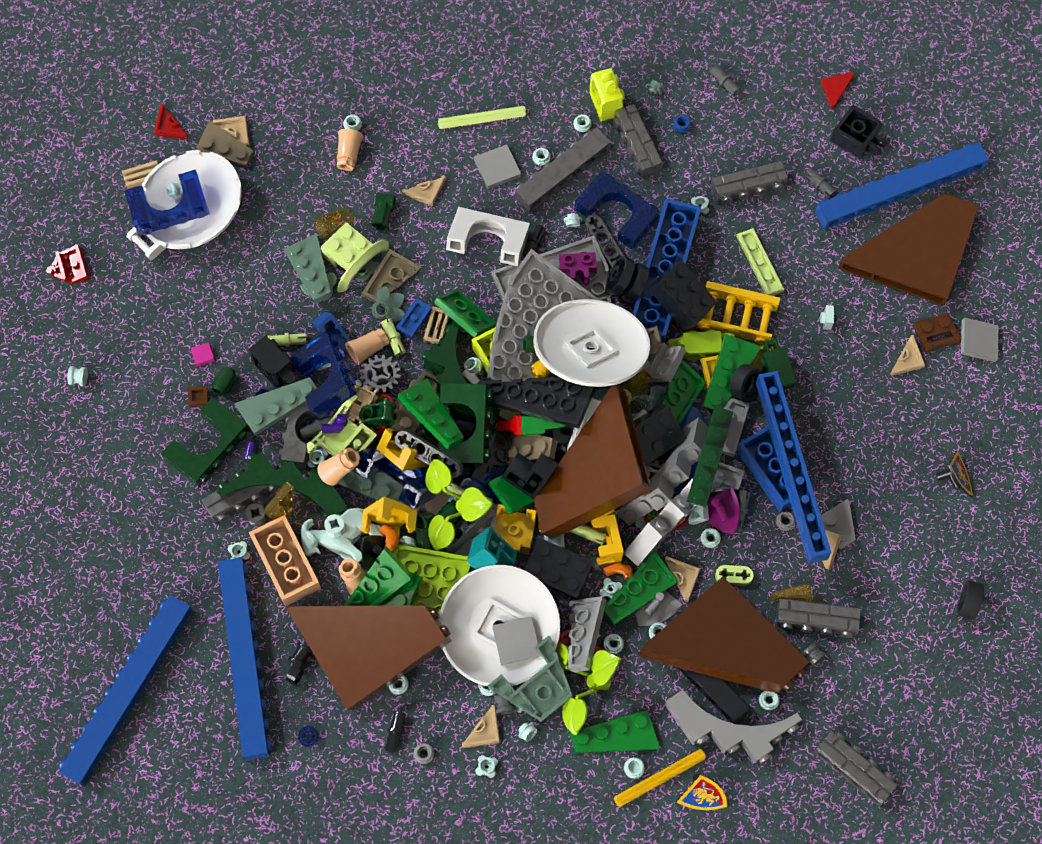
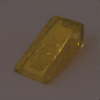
[313,206,355,239]
[769,583,814,602]

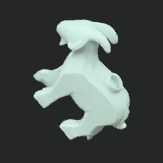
[301,508,385,566]

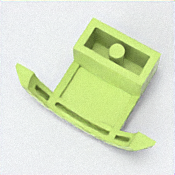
[321,222,389,292]
[307,395,377,458]

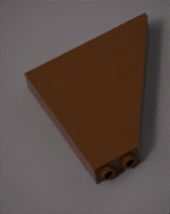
[838,194,979,306]
[534,384,652,539]
[638,577,809,694]
[286,606,452,710]

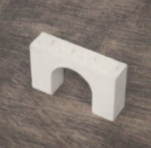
[446,207,530,266]

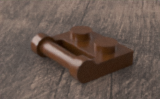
[913,313,961,353]

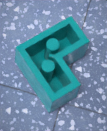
[467,526,517,569]

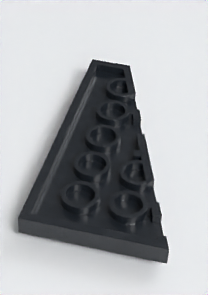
[477,377,596,428]

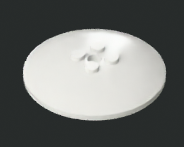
[533,299,650,387]
[439,565,560,686]

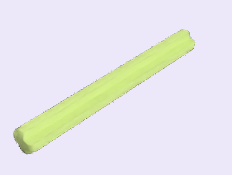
[438,106,526,129]

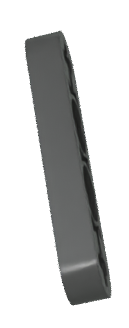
[585,214,624,269]
[395,430,463,478]
[435,498,497,554]

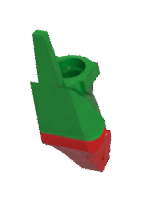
[497,414,566,436]

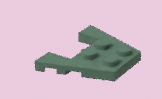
[487,635,572,722]

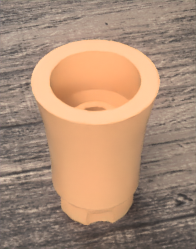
[337,129,363,171]
[345,328,389,366]
[318,448,360,486]
[339,558,367,595]

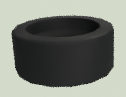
[730,364,763,402]
[957,580,984,620]

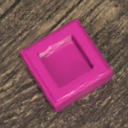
[191,342,215,367]

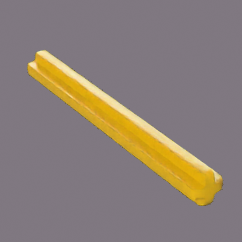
[614,749,706,807]

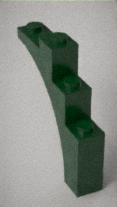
[422,321,501,431]
[686,406,734,507]
[216,451,348,517]

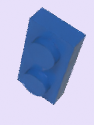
[396,299,432,339]

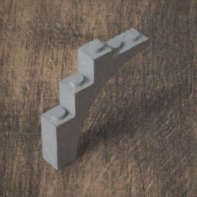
[616,417,708,526]
[624,468,728,566]
[665,690,802,764]

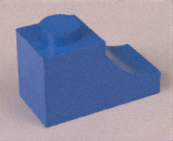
[311,312,351,355]

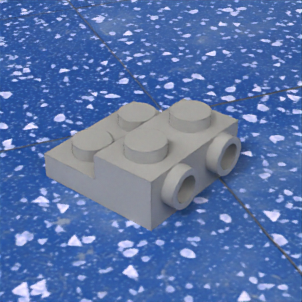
[636,342,686,382]

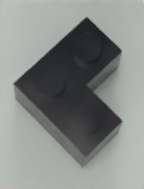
[501,452,558,500]

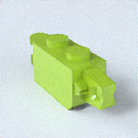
[668,329,735,361]

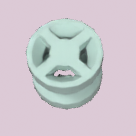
[67,366,88,386]
[324,514,345,538]

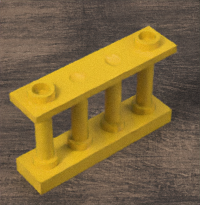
[696,281,780,345]

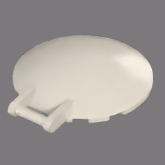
[127,150,242,260]

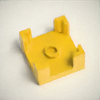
[376,429,428,471]
[360,496,417,535]
[494,504,536,554]
[591,514,624,567]

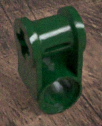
[359,401,396,428]

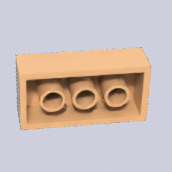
[249,515,321,607]

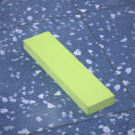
[736,228,784,296]

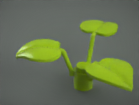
[426,459,493,551]
[555,642,621,735]

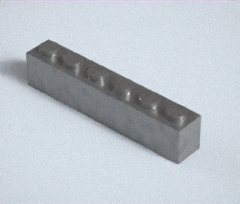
[515,127,611,213]

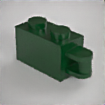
[759,338,797,390]

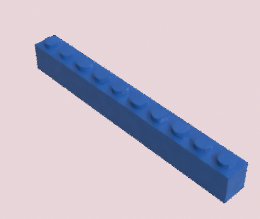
[815,142,990,230]
[756,371,832,564]
[218,557,272,761]
[58,595,193,787]

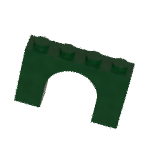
[438,383,494,464]
[161,397,249,487]

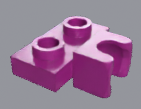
[558,252,597,286]

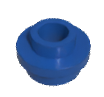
[673,115,691,133]

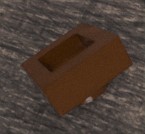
[188,386,208,408]

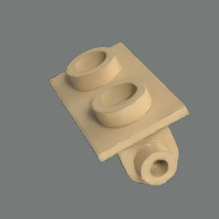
[347,385,378,426]

